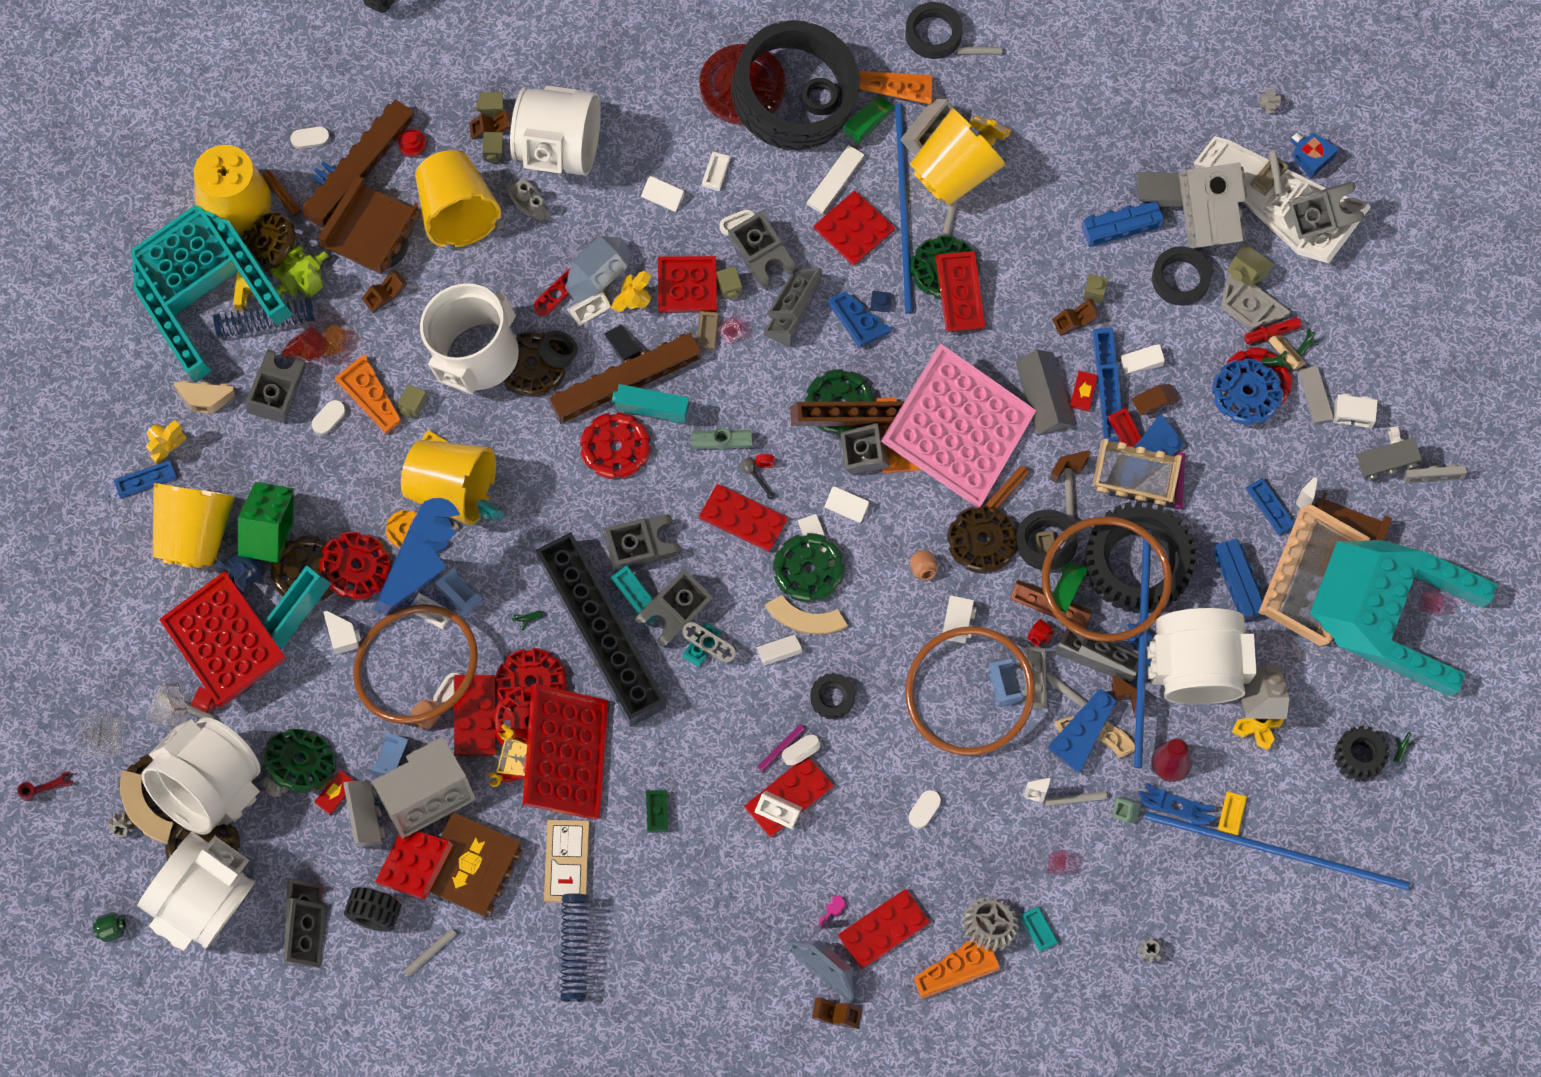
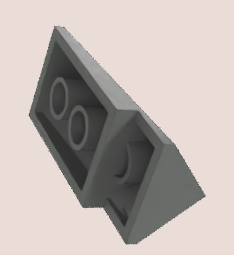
[1134,172,1183,207]
[763,268,822,348]
[1016,349,1076,436]
[1054,628,1138,683]
[284,878,326,968]

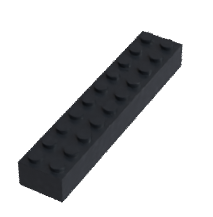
[535,532,666,727]

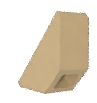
[174,380,236,414]

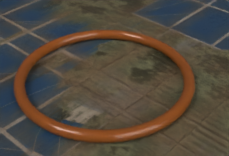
[1042,517,1172,642]
[353,604,478,724]
[905,626,1035,756]

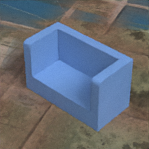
[435,567,482,616]
[988,659,1023,707]
[370,732,410,777]

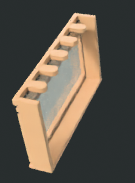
[1258,504,1370,646]

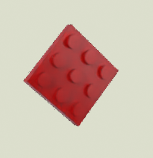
[813,190,895,266]
[658,256,717,313]
[375,831,453,900]

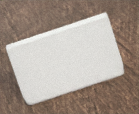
[641,176,684,212]
[567,290,611,326]
[1296,477,1317,508]
[824,486,869,523]
[757,635,802,666]
[1024,778,1051,803]
[755,791,802,829]

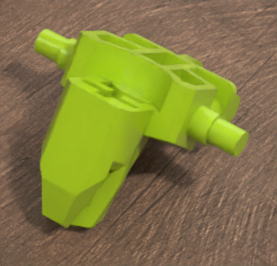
[266,245,329,297]

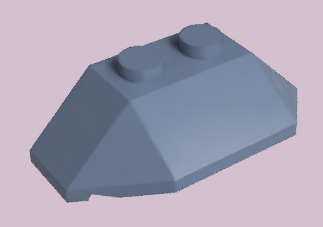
[565,236,632,303]
[787,940,854,1004]

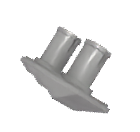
[506,178,548,222]

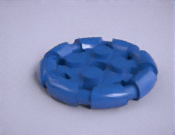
[1212,358,1283,425]

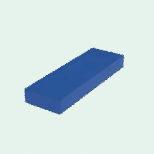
[114,460,178,499]
[1246,478,1295,537]

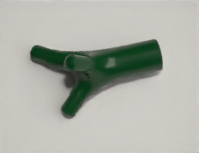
[1296,329,1319,357]
[1262,351,1292,370]
[512,610,542,631]
[1393,732,1415,764]

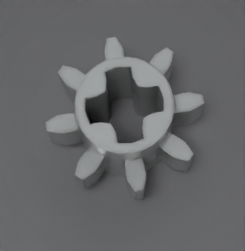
[1259,89,1281,113]
[262,777,288,797]
[107,812,134,838]
[1137,936,1164,964]

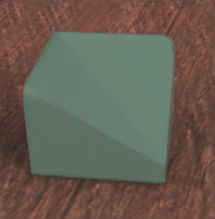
[1112,797,1141,823]

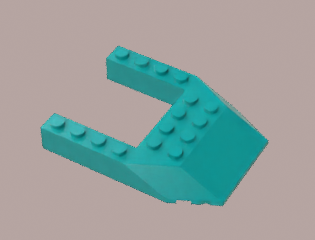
[131,205,293,382]
[1310,540,1498,697]

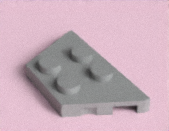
[1220,272,1290,331]

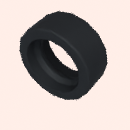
[802,78,838,115]
[538,330,578,368]

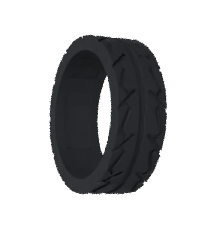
[731,20,860,151]

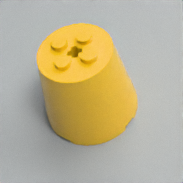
[909,108,1006,206]
[194,145,272,236]
[415,150,501,248]
[401,440,496,525]
[152,483,235,568]

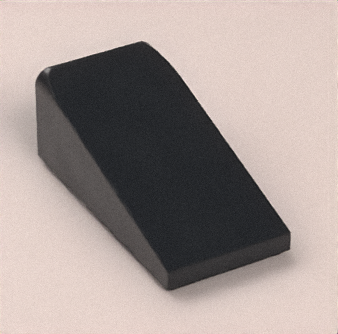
[604,325,640,363]

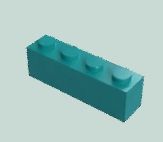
[263,566,332,648]

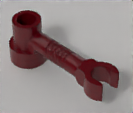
[17,772,73,802]

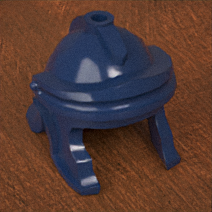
[214,551,263,594]

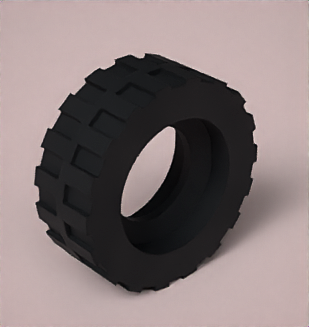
[810,673,855,720]

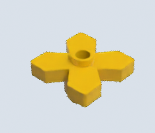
[969,116,1012,146]
[611,271,651,312]
[146,420,187,464]
[1232,718,1284,750]

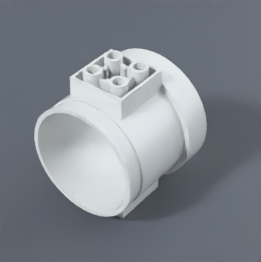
[510,85,601,176]
[420,283,519,395]
[1147,608,1256,705]
[142,717,260,835]
[137,832,255,951]

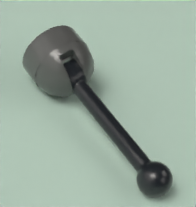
[739,457,775,500]

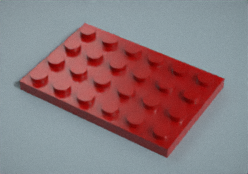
[159,571,287,709]
[522,684,608,820]

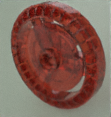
[699,44,786,125]

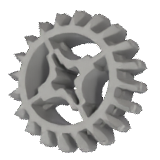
[962,896,1019,952]

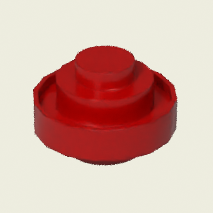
[398,129,426,157]

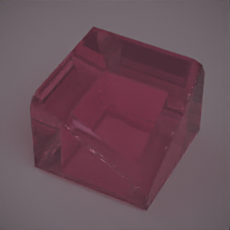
[717,315,745,345]
[1418,591,1444,616]
[1047,850,1066,875]

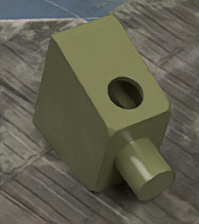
[1227,243,1274,286]

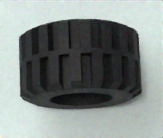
[1334,726,1390,782]
[344,887,402,932]

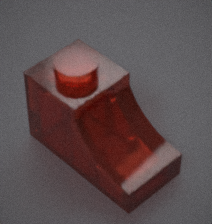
[281,326,329,362]

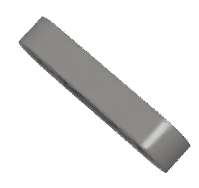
[682,622,735,663]

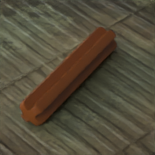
[263,169,302,216]
[985,466,1029,513]

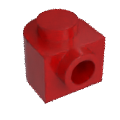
[1027,618,1054,647]
[192,686,217,713]

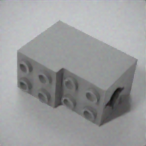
[1179,163,1247,248]
[372,737,476,839]

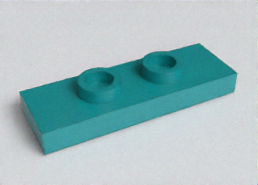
[611,565,658,626]

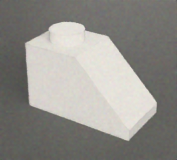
[323,611,361,655]

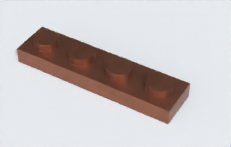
[1010,580,1092,629]

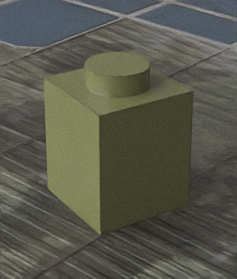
[476,92,504,117]
[482,132,504,163]
[717,267,742,300]
[1083,274,1108,304]
[397,384,428,418]

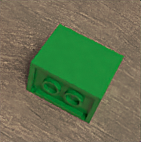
[238,482,294,563]

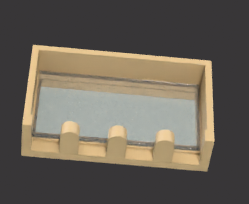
[1092,439,1182,506]

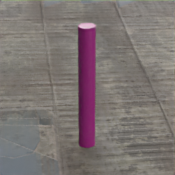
[1175,452,1185,510]
[757,724,805,772]

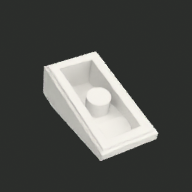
[1120,344,1165,374]

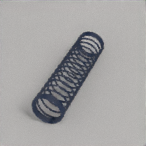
[213,297,315,339]
[560,893,588,1002]

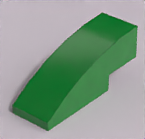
[844,96,895,144]
[1047,561,1087,614]

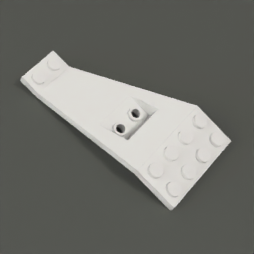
[1193,136,1371,264]

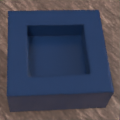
[870,291,892,313]

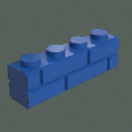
[1082,201,1164,247]
[1213,538,1265,622]

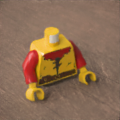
[487,724,528,787]

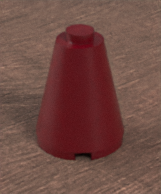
[1151,738,1192,782]

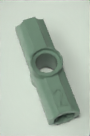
[692,427,752,450]

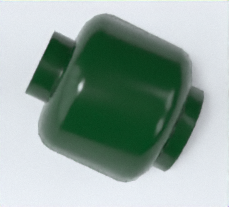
[93,912,126,942]

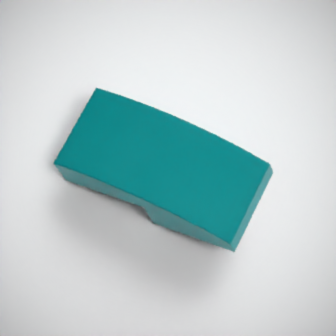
[476,499,505,521]
[682,622,722,667]

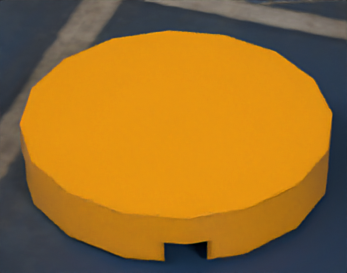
[386,510,417,548]

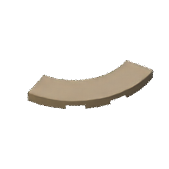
[765,595,848,635]
[1054,716,1135,759]
[120,770,173,844]

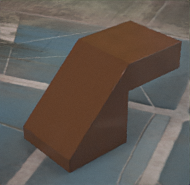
[469,109,512,140]
[362,270,407,313]
[1052,299,1101,336]
[1131,384,1180,416]
[1050,450,1091,483]
[1111,676,1145,718]
[812,997,862,1029]

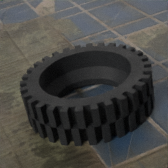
[1085,501,1197,614]

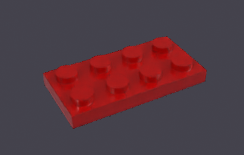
[936,251,985,333]
[698,484,788,553]
[453,675,496,756]
[744,757,834,838]
[837,889,930,970]

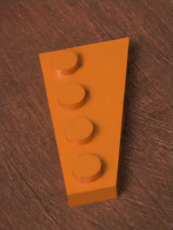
[914,941,1000,999]

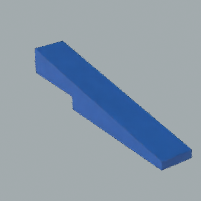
[1092,328,1121,442]

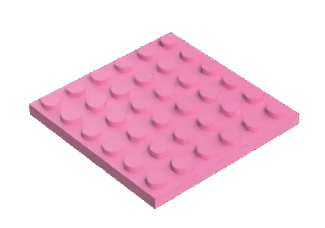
[881,344,1037,507]

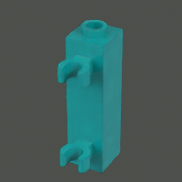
[612,384,689,424]

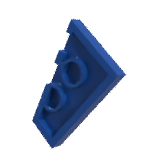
[828,291,892,348]

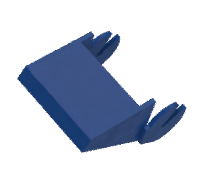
[374,498,460,615]

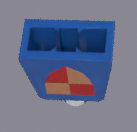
[1290,133,1339,179]

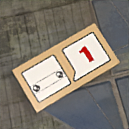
[544,820,589,903]

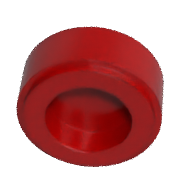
[755,454,775,468]

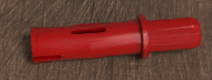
[1244,317,1301,345]

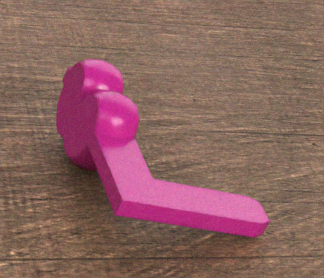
[818,895,846,929]

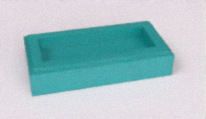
[1020,906,1058,953]

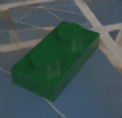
[646,790,668,833]

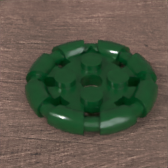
[910,235,980,299]
[805,369,876,435]
[773,533,845,602]
[262,728,336,793]

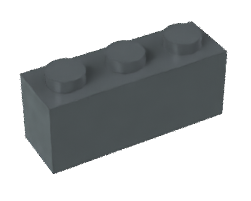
[1356,437,1422,481]

